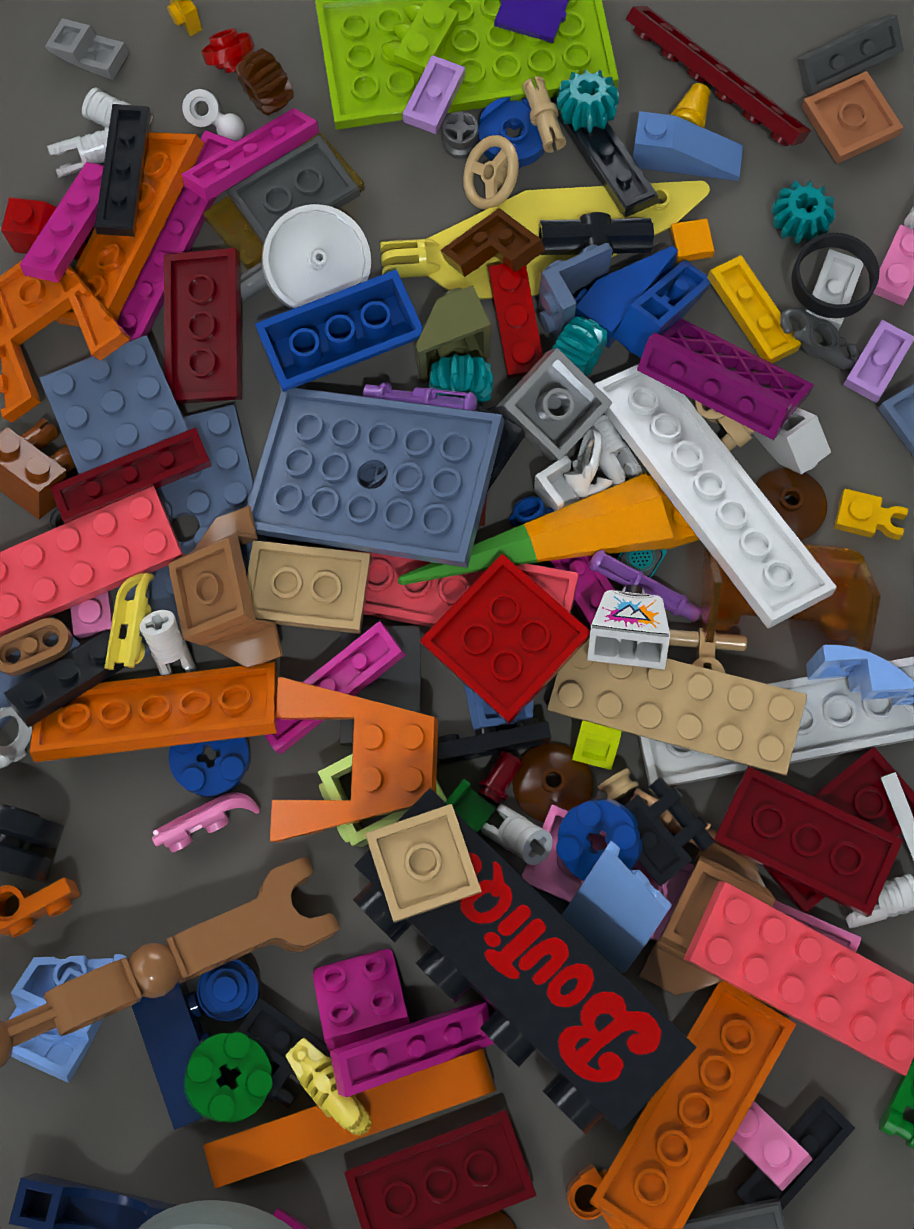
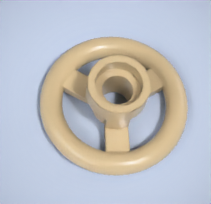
[463,135,519,210]

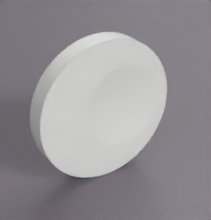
[262,204,371,309]

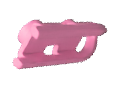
[152,792,260,852]

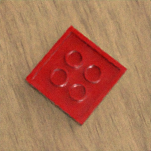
[419,554,590,724]

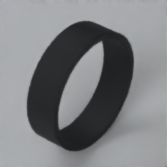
[791,233,880,318]

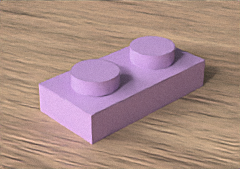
[403,55,465,135]
[843,320,914,403]

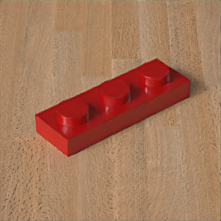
[488,263,543,379]

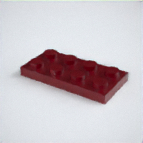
[164,248,242,404]
[763,746,914,913]
[714,766,903,917]
[344,1110,537,1229]

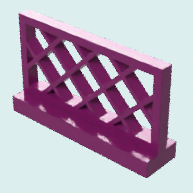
[637,318,814,440]

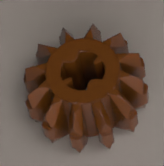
[236,48,294,116]

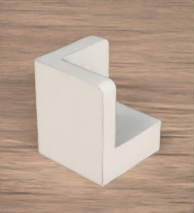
[534,455,583,511]

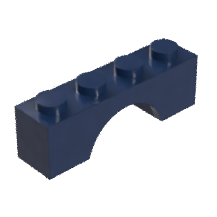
[9,1173,177,1229]

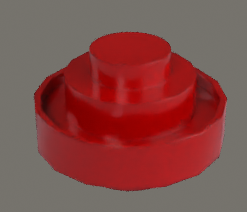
[201,28,255,73]

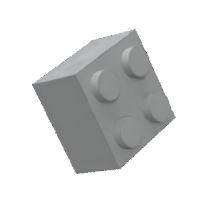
[495,348,613,461]

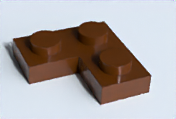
[441,208,545,277]

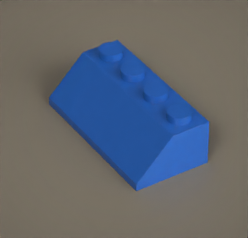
[255,269,423,392]

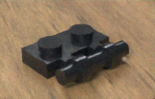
[625,777,715,887]
[231,997,328,1108]

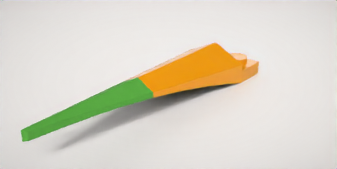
[398,473,700,585]

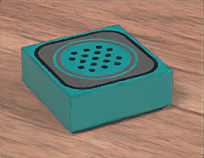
[617,549,667,579]

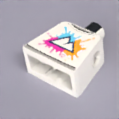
[587,584,670,670]

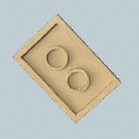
[247,540,372,634]

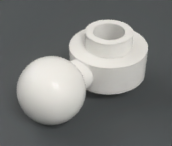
[182,89,245,141]

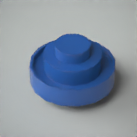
[197,959,260,1022]

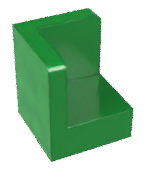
[445,779,497,834]

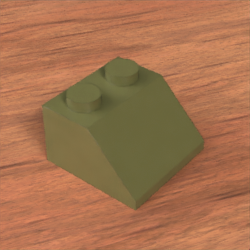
[416,285,491,384]

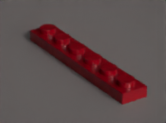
[626,6,812,146]

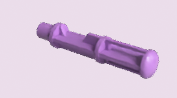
[363,382,477,411]
[590,550,702,622]

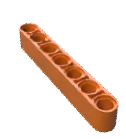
[203,1048,497,1189]

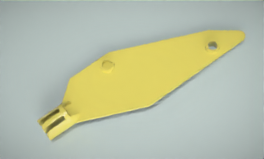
[380,180,710,299]

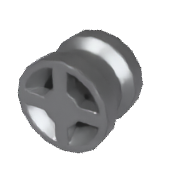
[442,111,478,159]

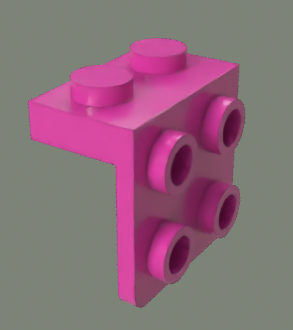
[313,949,411,1056]

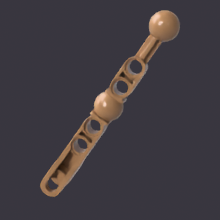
[0,857,341,1068]

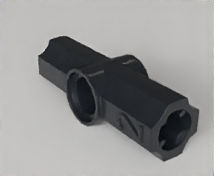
[538,212,654,255]

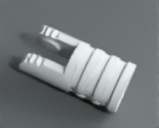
[82,87,153,128]
[47,127,109,178]
[581,415,643,486]
[140,610,197,675]
[481,804,553,865]
[840,874,914,928]

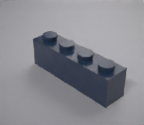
[131,981,231,1130]

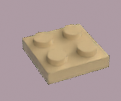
[365,804,481,923]

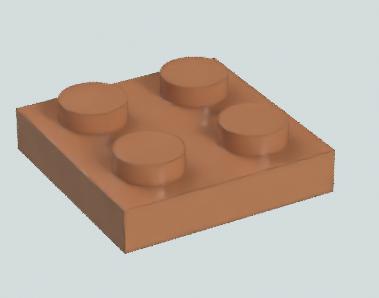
[801,71,904,164]

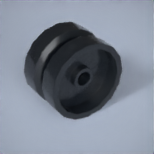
[0,804,65,883]

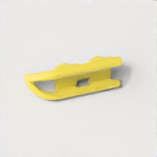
[105,573,155,670]

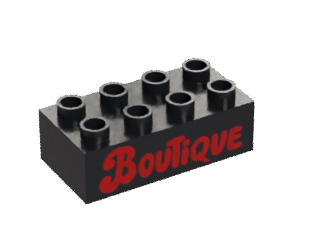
[353,788,697,1134]

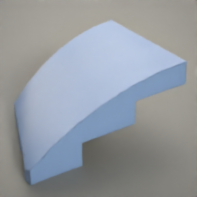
[806,645,914,706]
[562,841,672,973]
[9,954,127,1083]

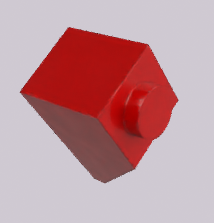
[1,197,92,260]

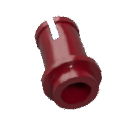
[477,751,523,806]

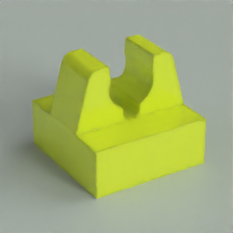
[572,720,622,770]

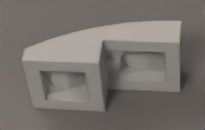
[45,18,130,80]

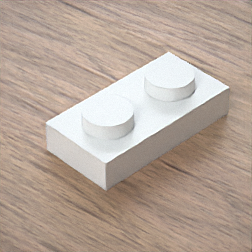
[806,249,864,331]

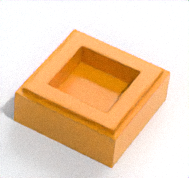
[670,219,715,263]

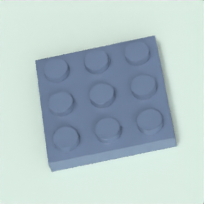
[40,335,188,474]

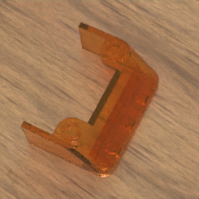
[701,544,881,652]

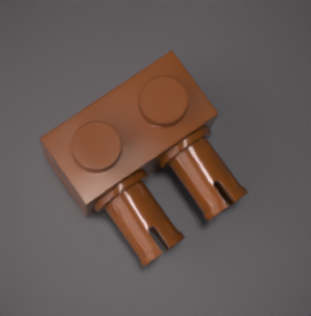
[0,418,75,520]

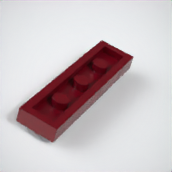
[50,427,212,524]

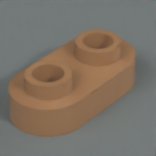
[0,618,72,676]

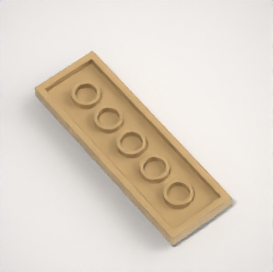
[547,640,807,776]

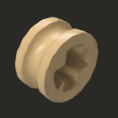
[597,768,639,801]

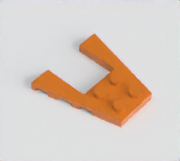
[0,260,131,423]
[270,677,438,842]

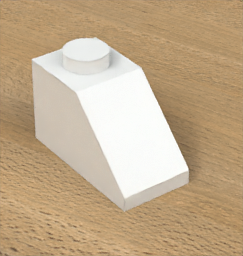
[753,408,831,474]

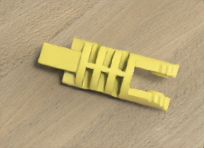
[285,1038,372,1136]

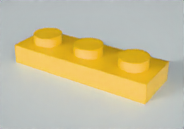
[707,255,801,364]

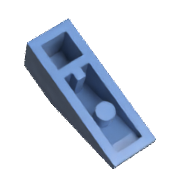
[632,111,743,181]

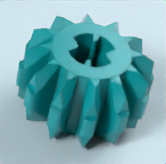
[557,68,619,133]
[771,179,836,245]
[552,316,607,376]
[429,354,493,406]

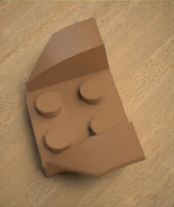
[168,506,283,668]
[639,828,776,996]

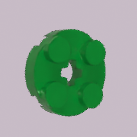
[183,1032,272,1123]

